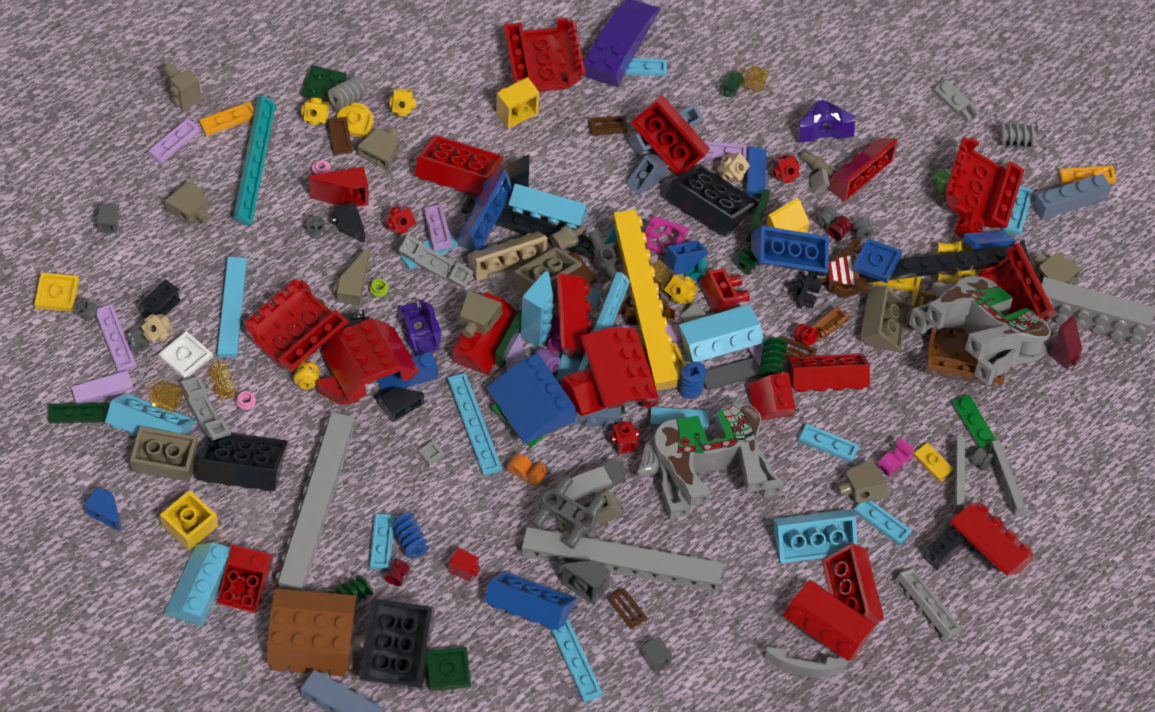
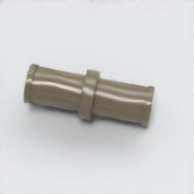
[801,150,836,179]

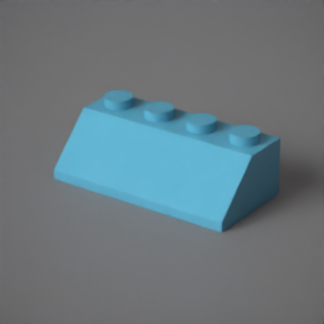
[509,184,589,230]
[521,271,553,348]
[678,304,764,363]
[105,393,196,436]
[773,509,857,564]
[164,542,230,627]

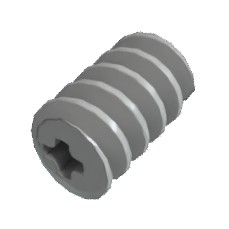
[328,75,367,110]
[999,122,1038,147]

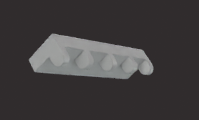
[954,436,970,513]
[989,440,1030,517]
[894,569,962,643]

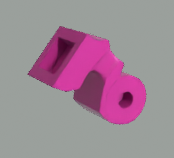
[878,437,914,477]

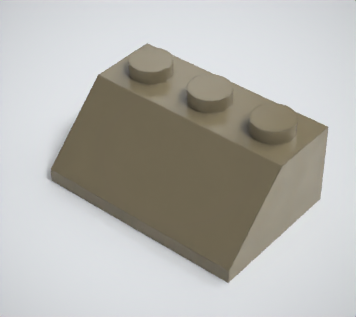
[514,247,582,295]
[860,286,909,352]
[130,426,198,482]

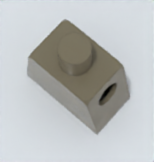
[358,127,400,171]
[165,180,211,224]
[1034,253,1081,284]
[460,291,502,338]
[838,459,888,503]

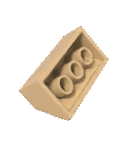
[468,232,547,282]

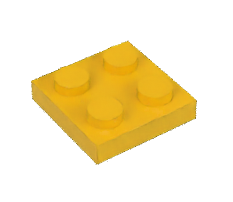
[34,273,80,312]

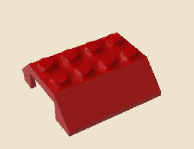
[504,17,586,92]
[946,137,1025,228]
[979,243,1056,321]
[243,278,349,372]
[322,318,419,402]
[581,327,659,408]

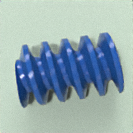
[679,362,706,399]
[392,512,430,558]

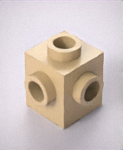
[717,152,750,182]
[142,314,174,342]

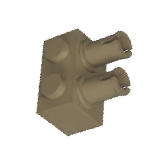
[164,63,201,111]

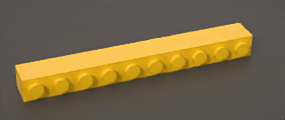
[613,209,680,391]

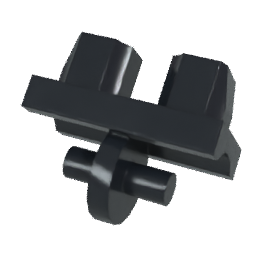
[789,272,822,309]

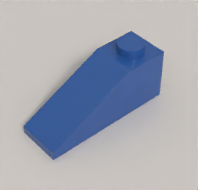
[377,352,438,393]

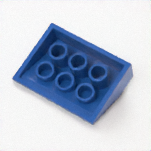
[456,171,513,252]
[487,353,575,444]

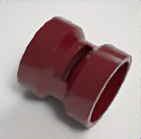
[827,215,852,241]
[384,559,410,587]

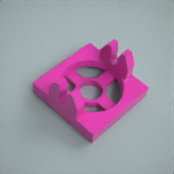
[645,216,689,256]

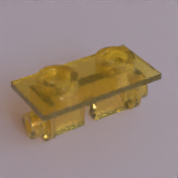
[210,359,237,402]

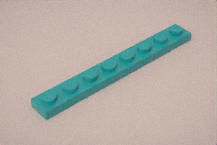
[233,95,276,226]

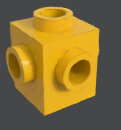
[390,88,416,116]
[301,97,330,125]
[665,274,699,304]

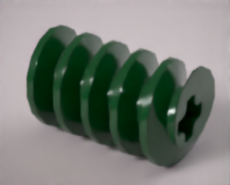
[735,241,761,275]
[759,337,787,378]
[328,574,374,604]

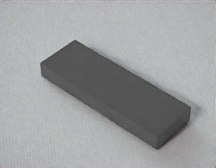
[704,357,761,391]

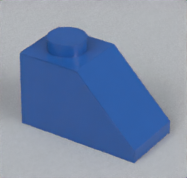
[663,240,708,275]
[84,487,121,531]

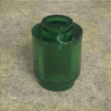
[720,71,743,97]

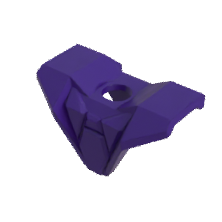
[798,100,855,143]
[397,299,442,356]

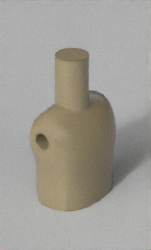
[550,226,586,251]

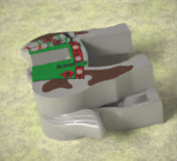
[909,276,1051,386]
[637,402,784,520]

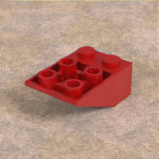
[309,167,369,207]
[217,544,274,613]

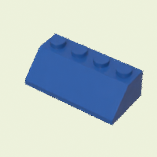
[751,226,829,274]
[484,571,577,630]

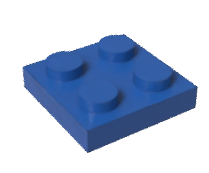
[852,238,902,283]

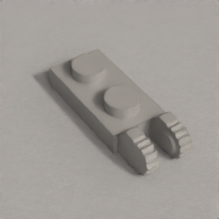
[933,80,980,123]

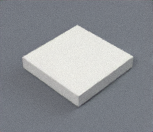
[158,331,213,380]

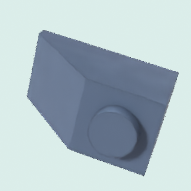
[626,154,669,195]

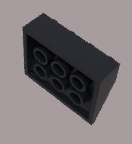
[665,164,758,236]
[197,432,288,492]
[359,599,435,691]

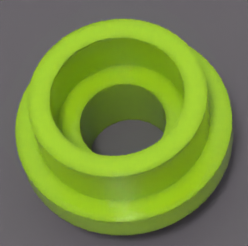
[370,279,389,297]

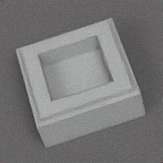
[810,169,830,194]
[418,440,445,466]

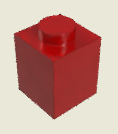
[448,547,481,582]

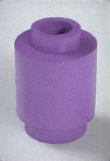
[534,348,561,373]

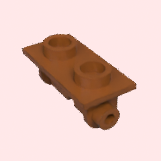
[811,306,850,342]

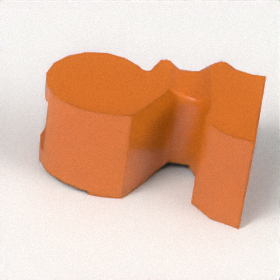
[506,454,547,487]

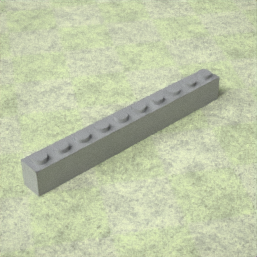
[276,412,355,591]
[522,527,723,592]

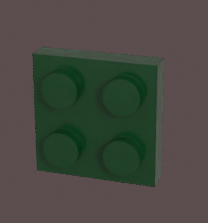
[301,65,347,104]
[427,647,471,691]

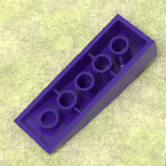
[584,0,660,87]

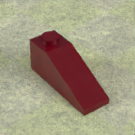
[1050,316,1082,370]

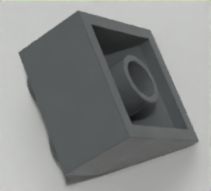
[562,560,611,606]

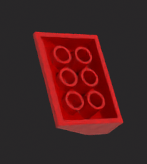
[414,134,504,197]

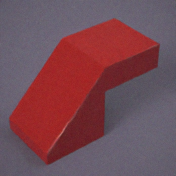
[316,377,360,405]

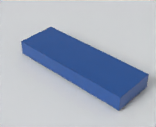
[745,146,767,198]
[963,231,1016,249]

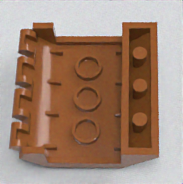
[925,328,1005,388]
[267,589,357,676]

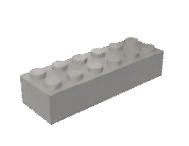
[1042,277,1155,345]

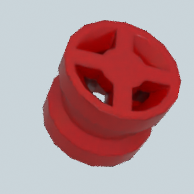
[794,324,818,346]

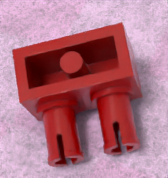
[701,268,750,314]

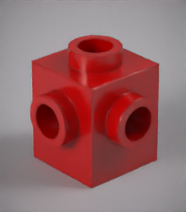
[771,153,800,183]
[384,205,417,235]
[954,211,985,239]
[610,421,639,455]

